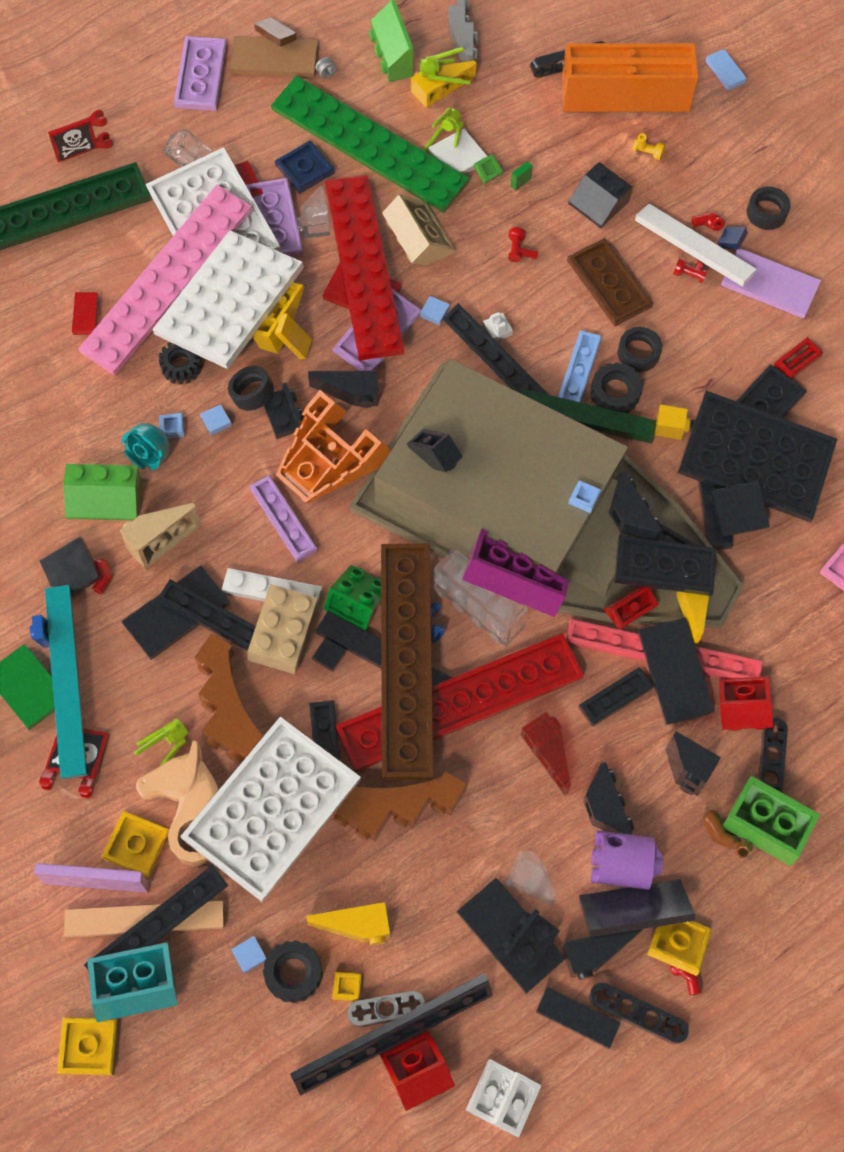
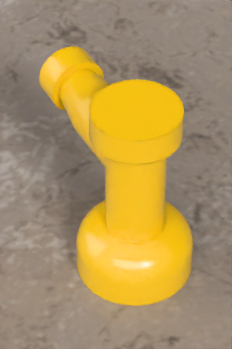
[632,133,666,161]

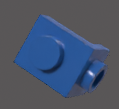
[30,615,49,648]

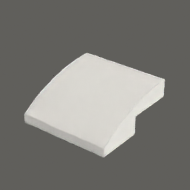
[465,1059,542,1137]

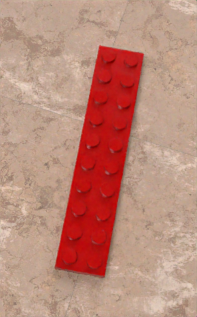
[325,175,404,361]
[335,633,584,773]

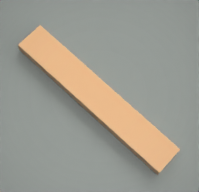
[64,901,224,938]

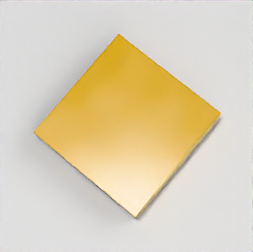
[101,811,170,878]
[647,921,712,976]
[57,1017,118,1076]

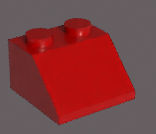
[719,676,773,731]
[380,1031,455,1111]

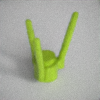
[420,47,471,85]
[423,108,464,152]
[134,719,189,766]

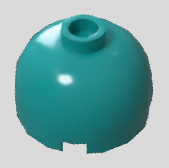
[121,423,170,471]

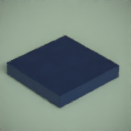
[275,140,335,194]

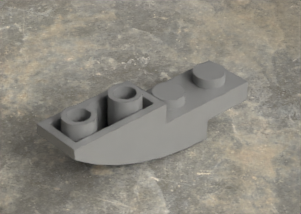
[448,0,477,62]

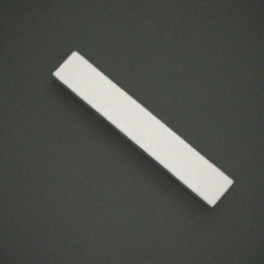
[635,204,757,287]

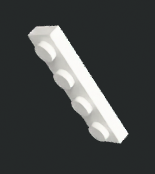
[222,568,322,612]

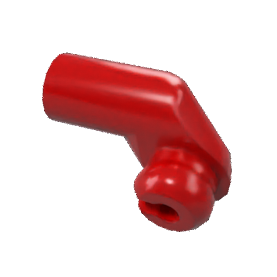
[691,212,725,231]
[92,559,113,595]
[670,965,702,996]

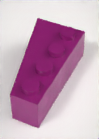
[462,528,569,617]

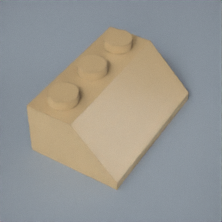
[382,195,456,265]

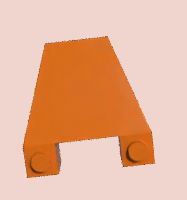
[276,390,391,503]

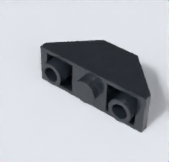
[608,471,662,540]
[583,762,634,834]

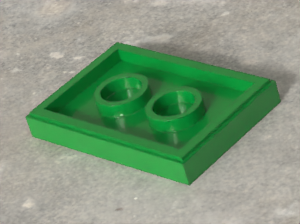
[0,644,55,731]

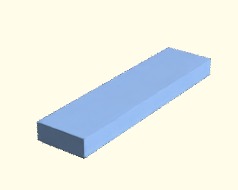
[558,330,602,402]

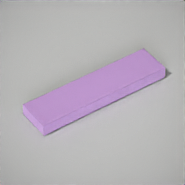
[249,475,318,563]

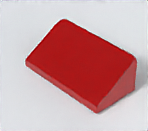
[603,586,659,629]

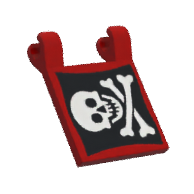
[48,109,113,162]
[39,728,109,799]

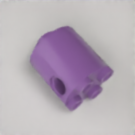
[591,830,663,890]

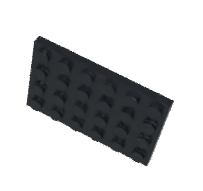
[677,390,838,522]

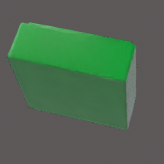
[510,161,533,191]

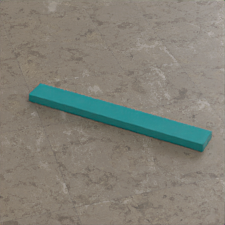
[45,585,88,780]

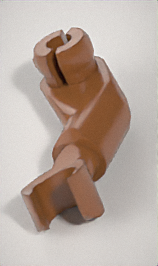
[703,810,753,858]

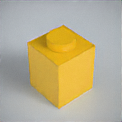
[655,404,690,440]

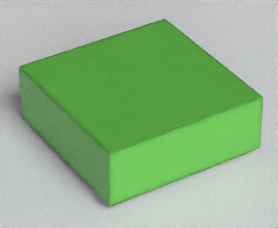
[473,154,503,184]

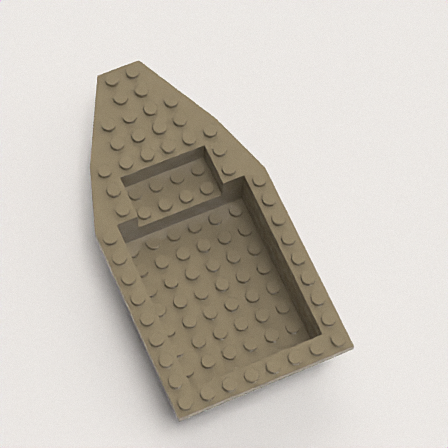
[349,359,744,628]

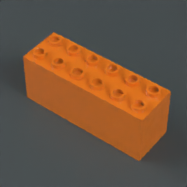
[561,43,698,112]

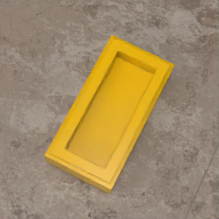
[275,314,312,359]

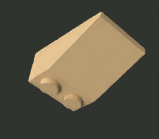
[120,503,201,569]

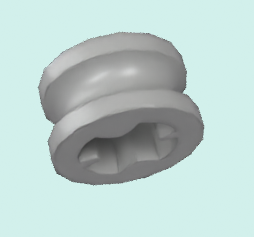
[315,57,337,79]

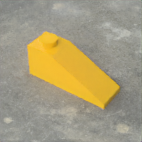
[411,61,477,108]
[253,282,304,354]
[676,591,709,644]
[306,902,390,946]

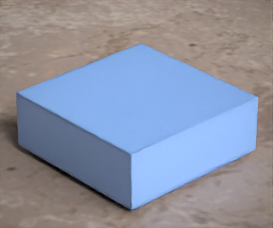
[420,296,450,326]
[200,404,232,436]
[159,413,185,439]
[568,480,601,513]
[231,936,267,974]

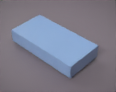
[705,49,747,91]

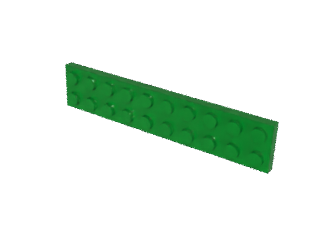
[271,75,469,213]

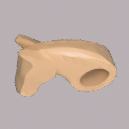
[136,741,219,867]

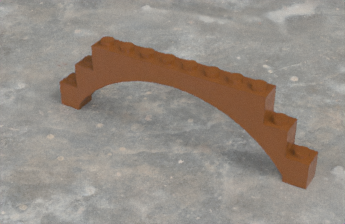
[194,634,467,841]

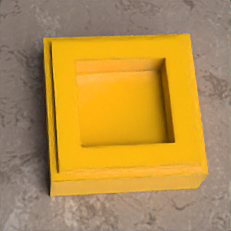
[332,972,362,1002]

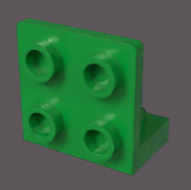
[323,565,381,631]

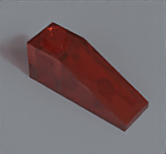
[520,712,571,795]

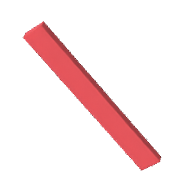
[566,619,763,679]

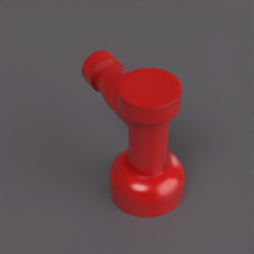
[508,227,538,262]
[673,257,707,283]

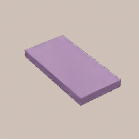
[174,36,227,111]
[246,178,304,257]
[721,248,821,319]
[333,288,421,371]
[34,863,149,893]

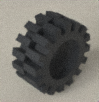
[159,342,202,384]

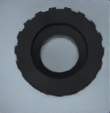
[590,362,643,413]
[263,940,323,1003]

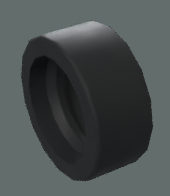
[746,187,791,230]
[617,327,662,372]
[227,366,275,411]

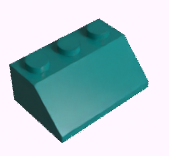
[87,942,178,1022]

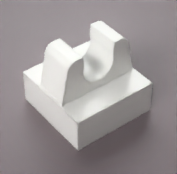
[482,312,513,342]

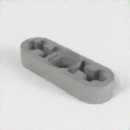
[348,991,425,1027]

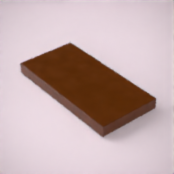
[567,238,653,326]

